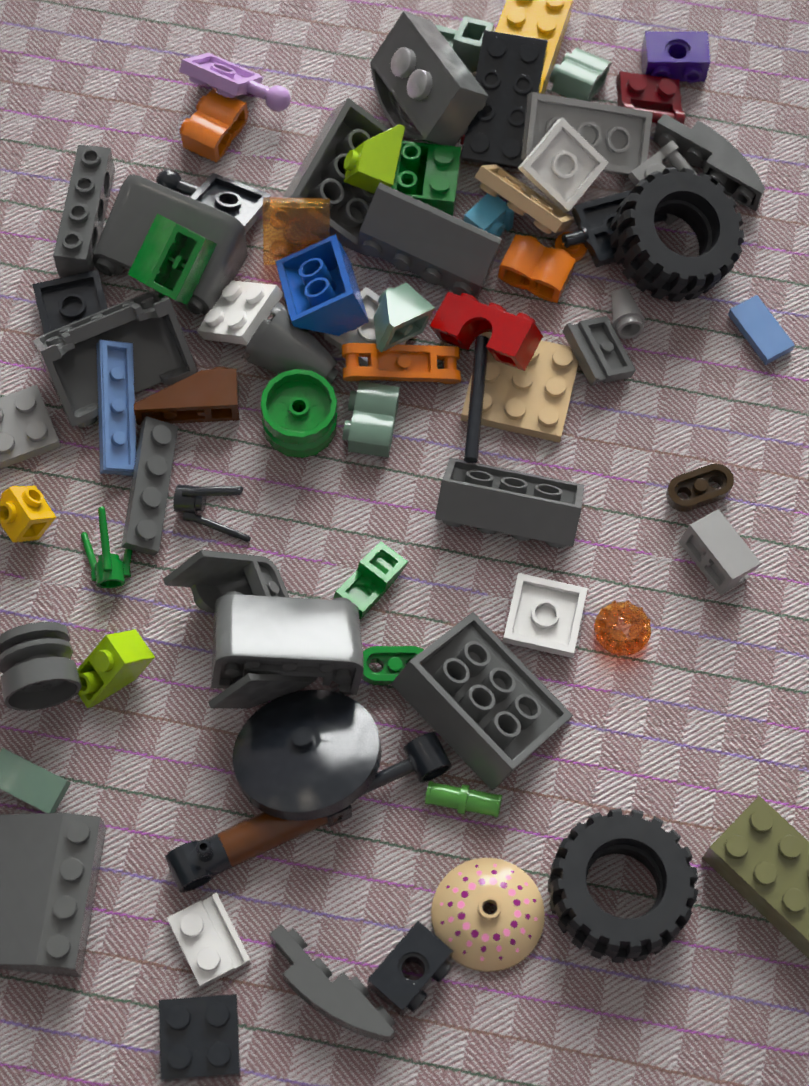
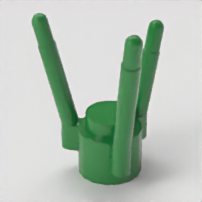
[81,506,133,588]

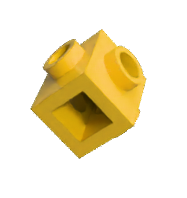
[0,485,56,543]

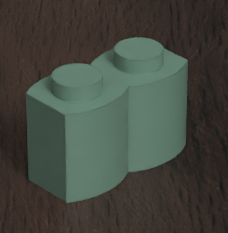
[549,47,612,102]
[342,381,400,458]

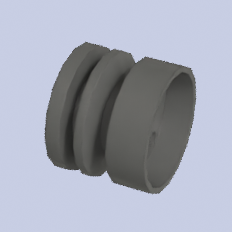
[0,621,81,711]

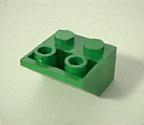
[391,141,461,216]
[128,213,217,305]

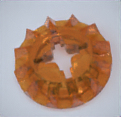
[594,600,651,656]

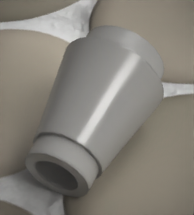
[611,288,645,339]

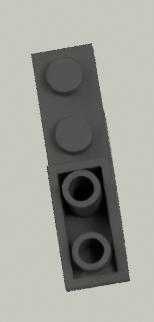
[653,114,765,211]
[269,924,395,1043]

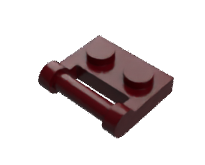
[616,71,685,124]

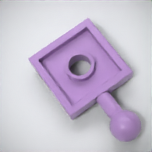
[179,53,291,112]

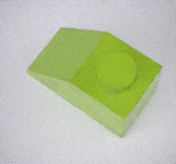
[344,124,405,194]

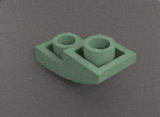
[0,748,71,813]

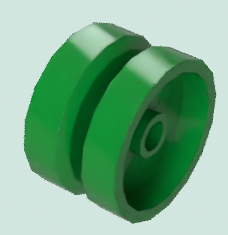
[260,369,337,458]

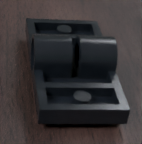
[461,30,548,169]

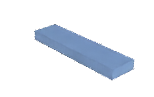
[96,340,137,476]

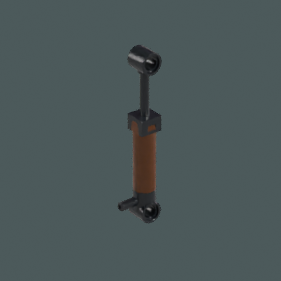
[165,732,452,893]

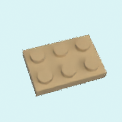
[475,164,575,234]

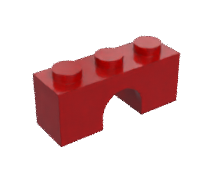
[430,292,543,371]

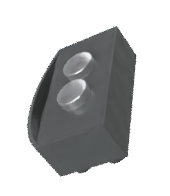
[370,11,489,146]

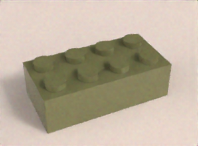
[702,796,809,959]

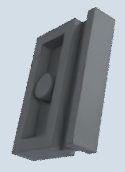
[562,316,636,386]

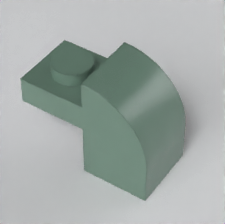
[435,15,494,73]

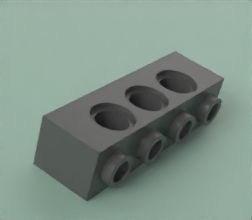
[53,144,115,277]

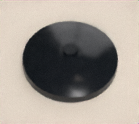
[232,690,382,821]

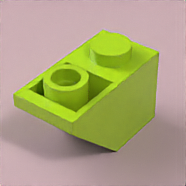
[78,629,155,708]

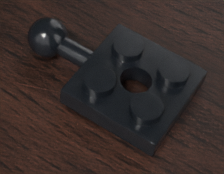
[156,169,272,234]

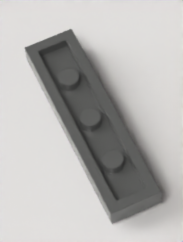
[121,416,178,556]

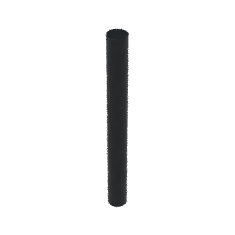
[464,336,489,463]

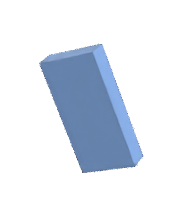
[728,295,795,365]

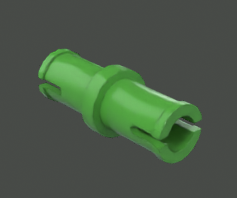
[425,781,502,818]

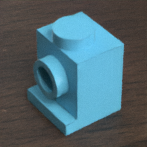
[464,193,515,237]

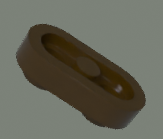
[666,463,734,512]

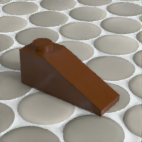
[134,366,240,425]

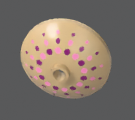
[431,858,545,972]

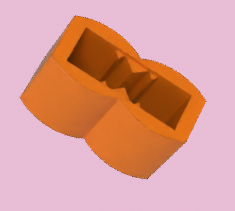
[180,88,248,162]
[498,235,576,303]

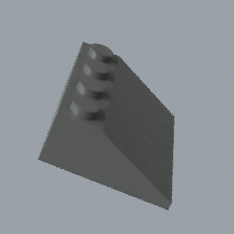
[276,98,405,257]
[391,612,573,791]
[0,813,106,978]

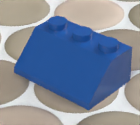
[276,234,369,336]

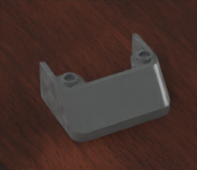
[163,550,318,709]

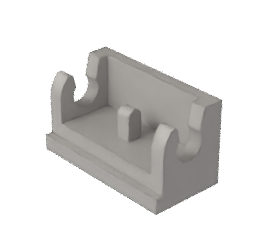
[679,509,761,596]

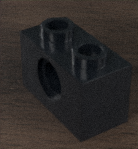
[367,921,453,1017]

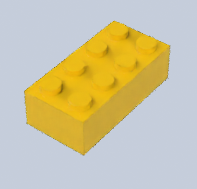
[495,0,573,94]

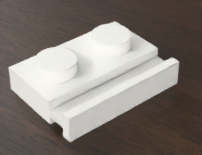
[167,892,251,988]

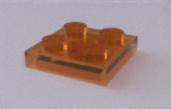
[263,197,330,265]

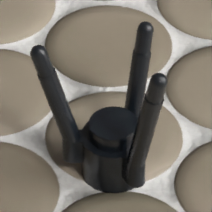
[173,484,251,542]

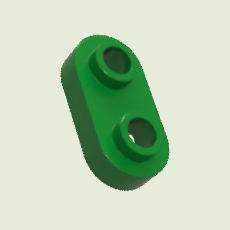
[362,646,424,685]

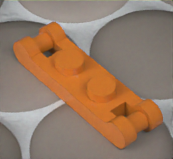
[341,343,461,384]

